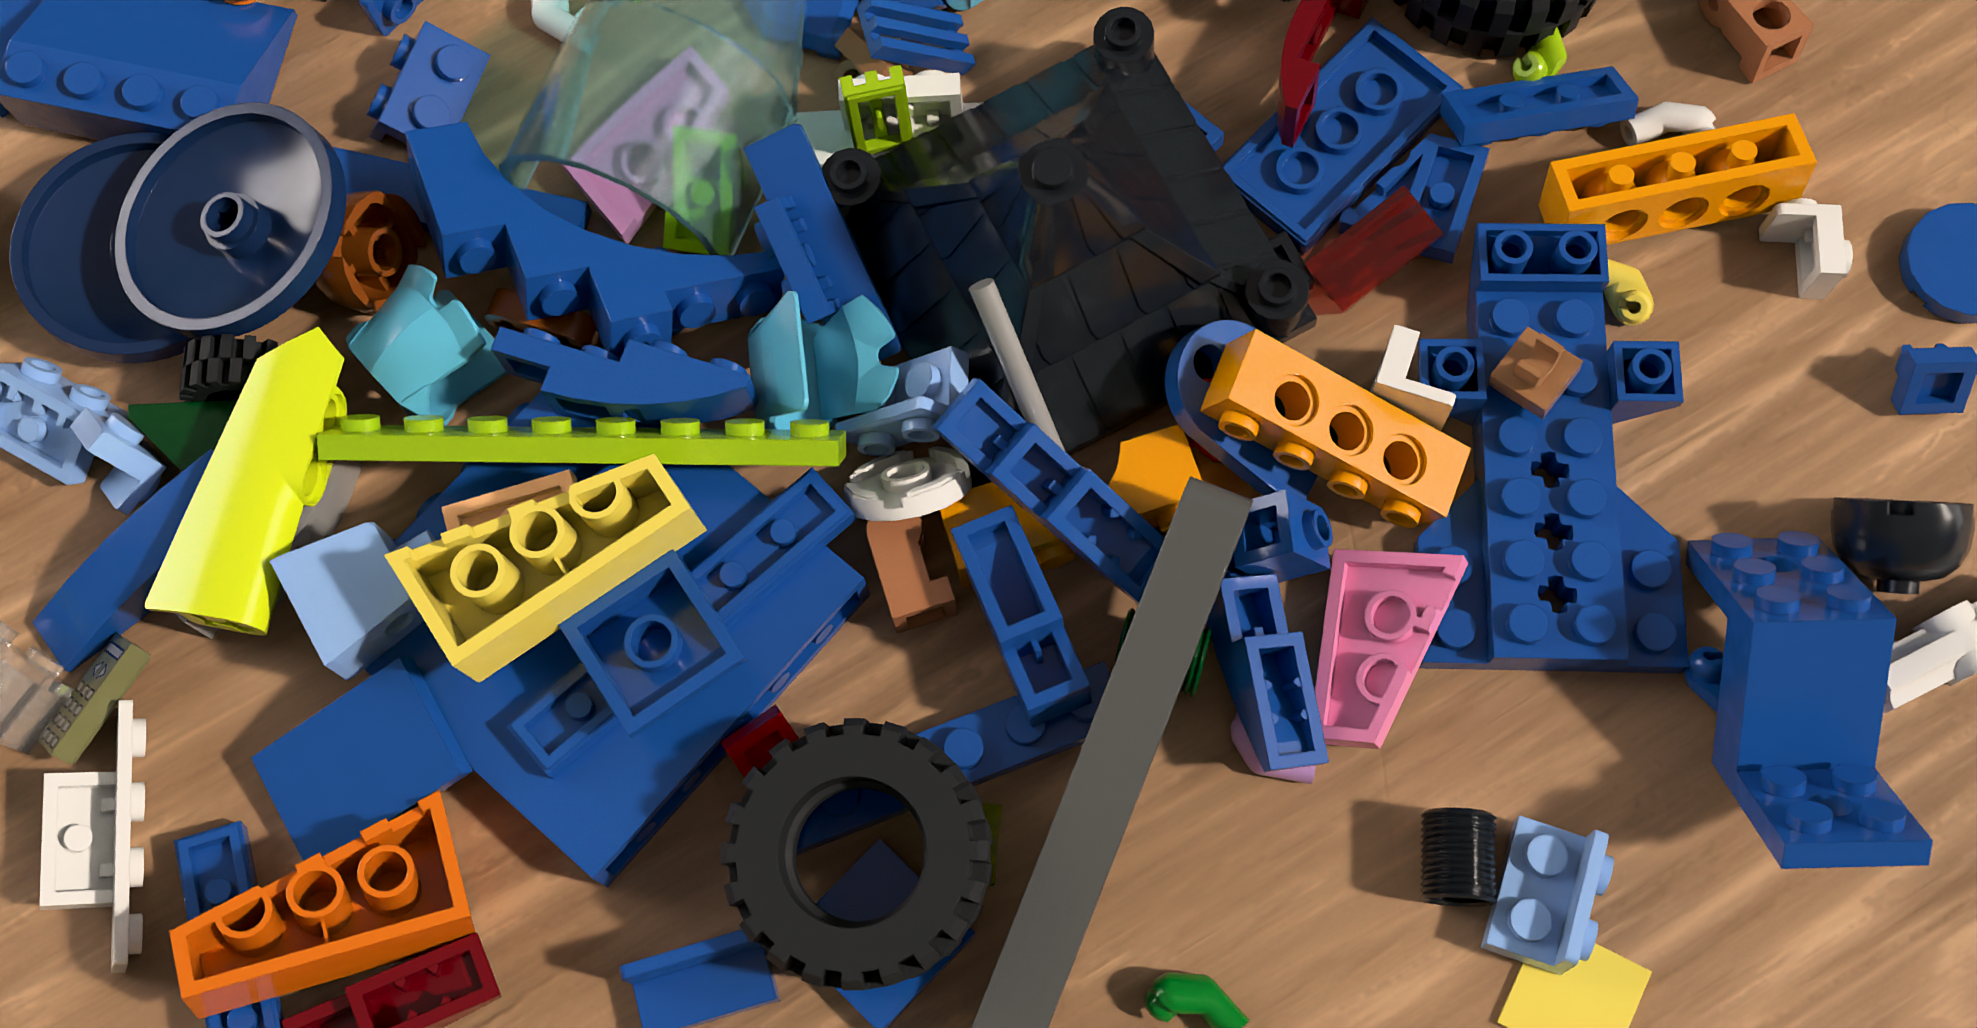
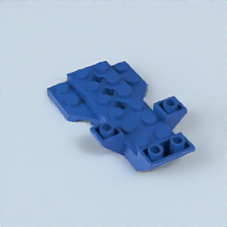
[1414,223,1689,673]

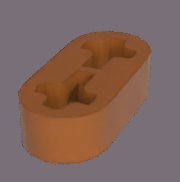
[484,288,600,350]

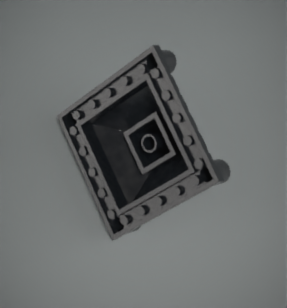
[822,7,1317,486]

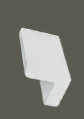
[1370,325,1456,431]

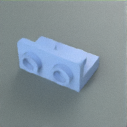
[835,346,969,456]
[0,357,129,485]
[1480,815,1614,975]

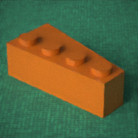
[169,790,476,1019]

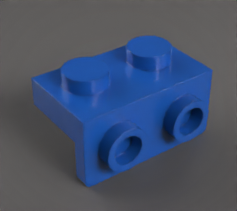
[366,21,491,144]

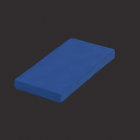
[1222,17,1464,256]

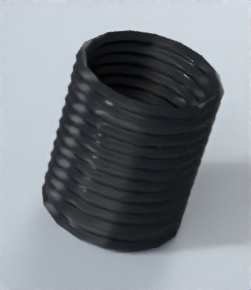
[1420,808,1497,907]

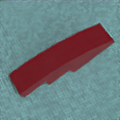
[281,932,502,1028]

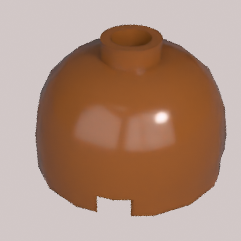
[314,190,426,313]

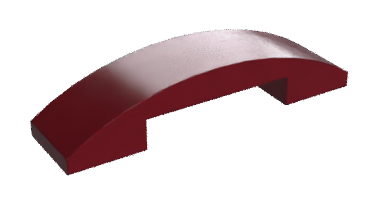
[1277,0,1369,148]

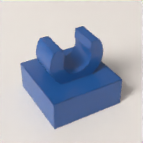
[1891,344,1977,415]

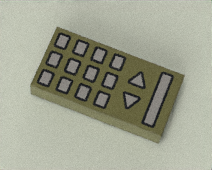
[37,632,151,765]

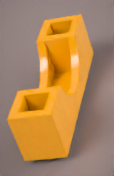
[938,424,1202,588]

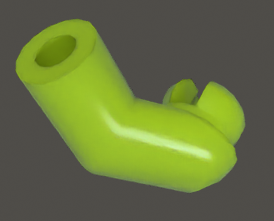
[1512,27,1567,81]

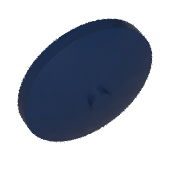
[115,102,347,340]
[9,132,201,363]

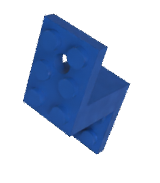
[1686,531,1933,869]

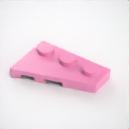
[1315,549,1468,749]

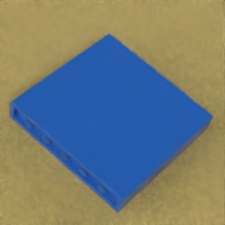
[364,350,870,887]

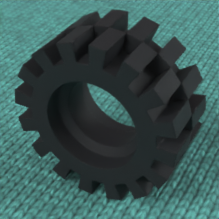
[179,334,278,402]

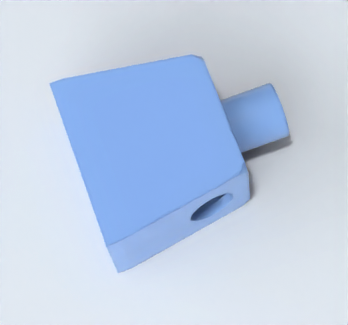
[270,522,436,681]

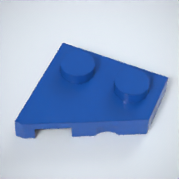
[1338,133,1490,264]

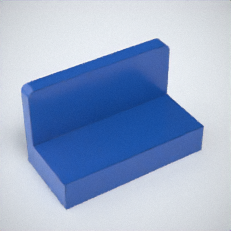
[619,929,781,1028]

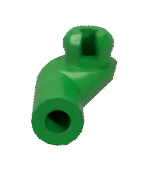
[1144,972,1250,1028]

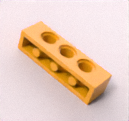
[1538,113,1817,245]
[1200,329,1471,528]

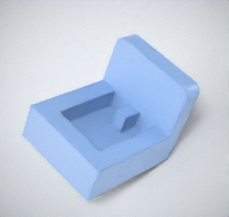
[70,407,167,515]

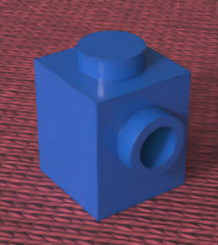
[1234,489,1333,583]

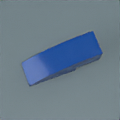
[951,505,1092,727]

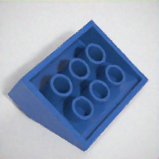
[0,0,297,140]

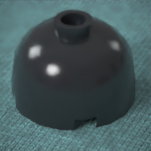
[1830,497,1975,594]

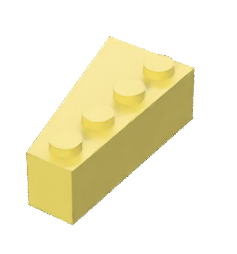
[384,454,707,683]

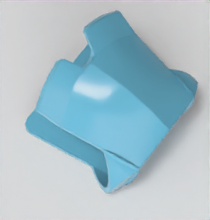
[346,264,507,426]
[747,291,899,430]

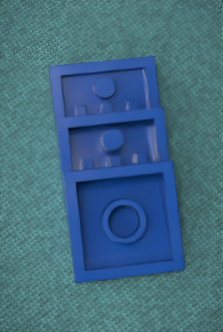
[558,464,747,738]

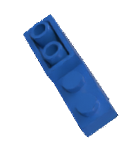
[490,327,759,428]

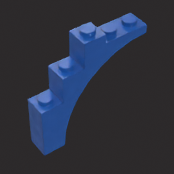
[405,122,784,362]

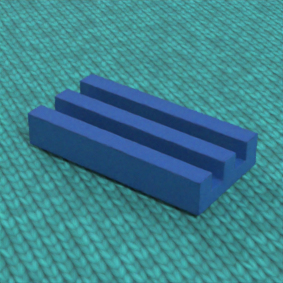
[857,0,976,75]

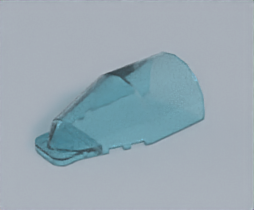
[498,0,808,256]

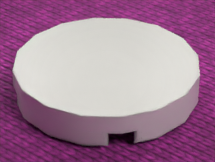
[844,446,972,521]

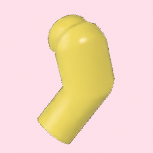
[1603,259,1654,326]

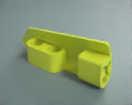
[144,327,347,636]

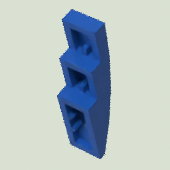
[931,378,1165,604]
[32,449,214,672]
[1207,553,1329,772]

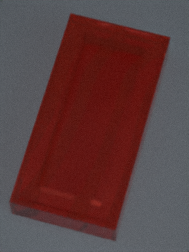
[1305,185,1444,313]

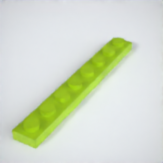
[317,414,846,466]

